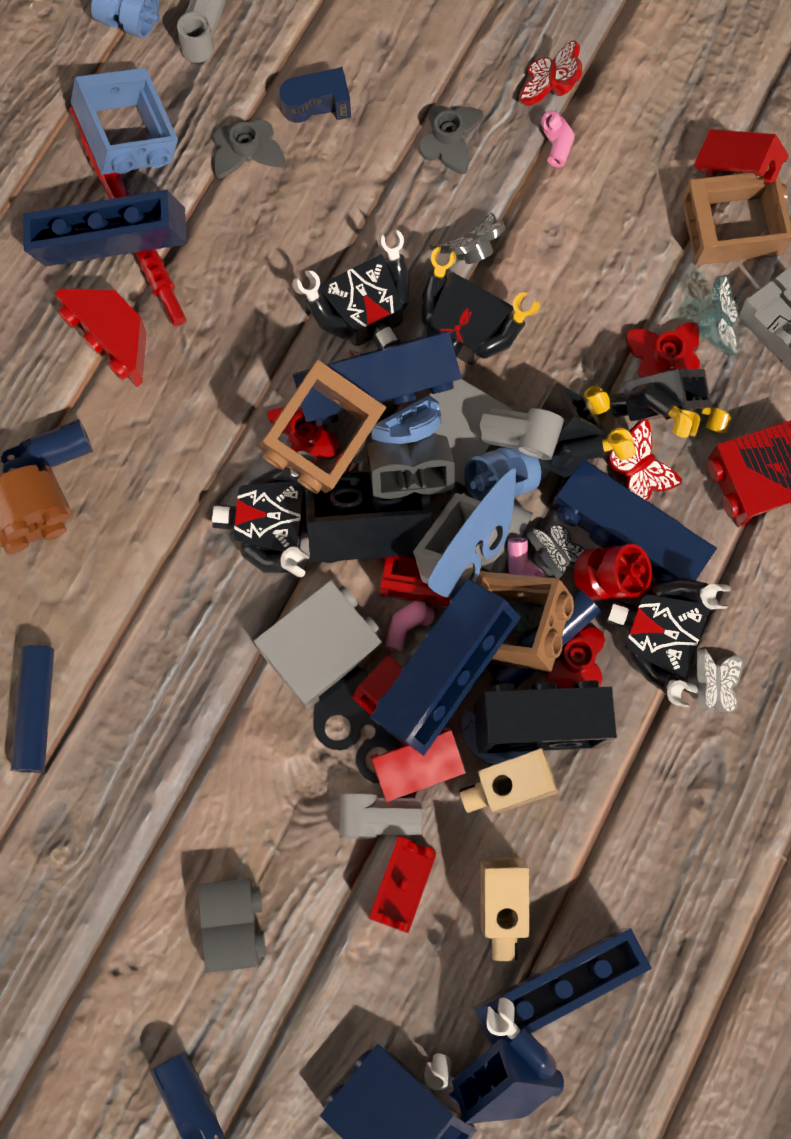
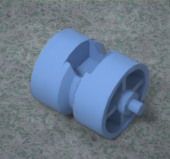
[91,0,160,39]
[464,447,541,501]

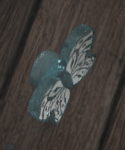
[700,275,739,357]

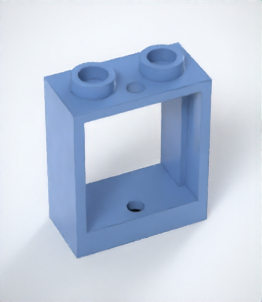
[71,68,178,175]

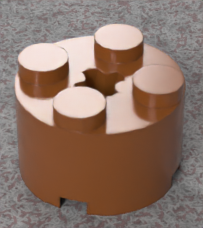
[0,465,72,554]

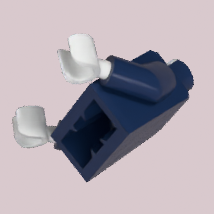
[424,998,564,1124]

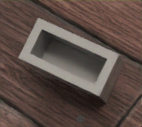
[413,493,498,587]

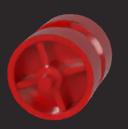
[574,544,652,601]

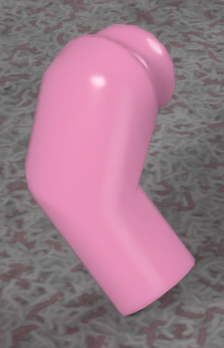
[541,111,574,168]
[507,537,548,578]
[384,601,435,653]

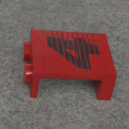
[707,420,791,528]

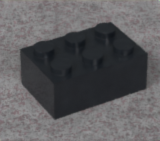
[305,472,432,563]
[474,680,617,754]

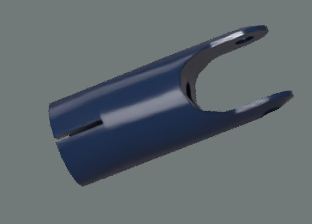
[1,419,93,474]
[150,1051,225,1139]

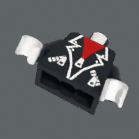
[292,229,410,349]
[212,451,316,577]
[607,577,731,707]

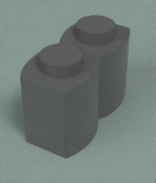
[367,434,455,499]
[198,878,266,973]

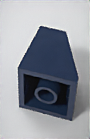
[319,1044,477,1139]

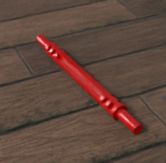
[69,106,187,326]

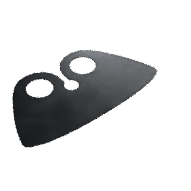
[314,666,405,784]

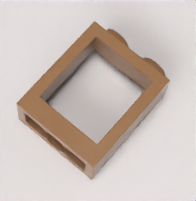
[682,171,791,266]
[258,360,386,494]
[469,571,574,672]

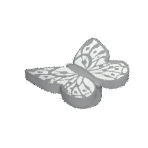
[688,648,743,713]

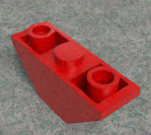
[54,288,147,387]

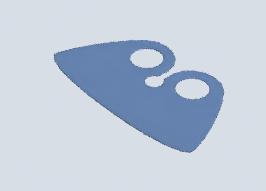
[428,468,516,598]

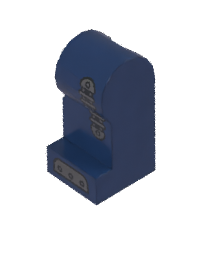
[279,67,351,123]

